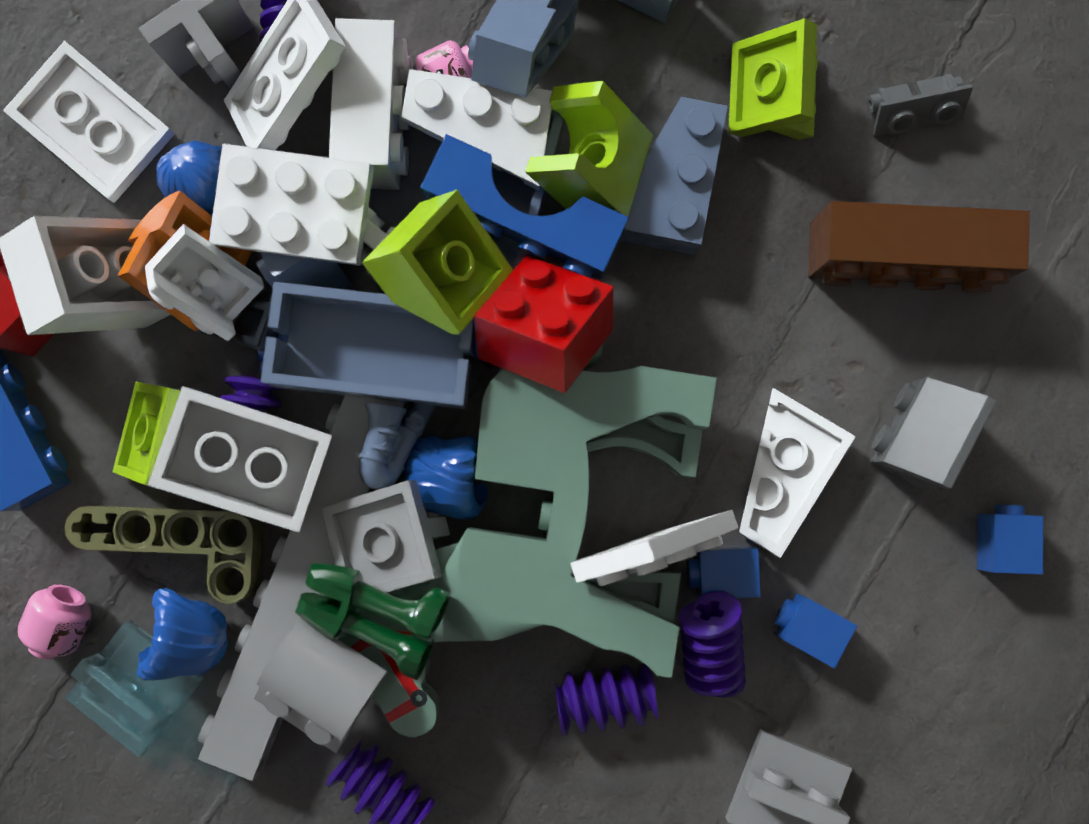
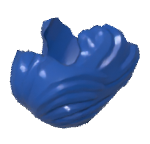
[156,140,222,216]
[403,436,488,520]
[137,588,228,681]

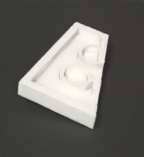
[401,69,552,191]
[739,388,856,558]

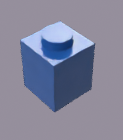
[977,505,1043,574]
[687,546,761,598]
[774,593,857,669]

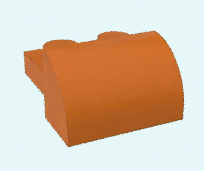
[117,191,252,331]

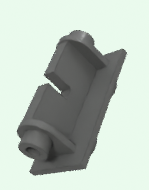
[867,74,973,137]

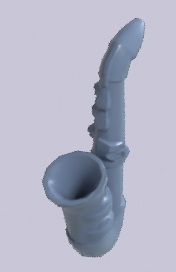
[358,403,436,490]

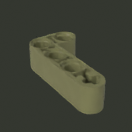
[64,506,264,604]

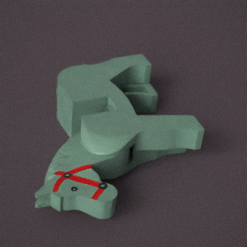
[337,341,717,737]

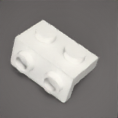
[145,224,264,341]

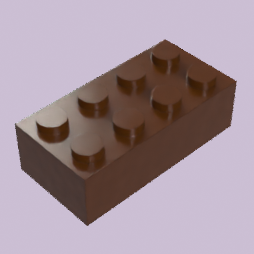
[808,201,1030,293]

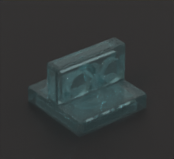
[65,620,204,757]

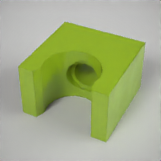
[525,81,653,217]

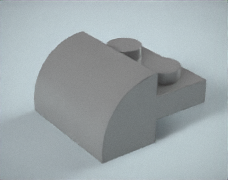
[254,618,387,753]

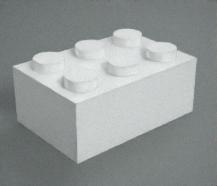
[329,18,413,190]
[0,216,171,335]
[148,386,332,532]

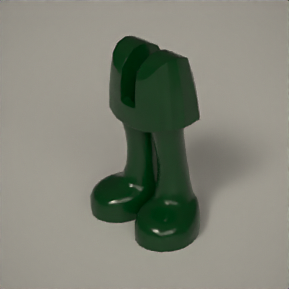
[295,563,451,680]

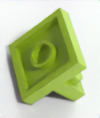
[728,18,818,140]
[112,381,181,486]

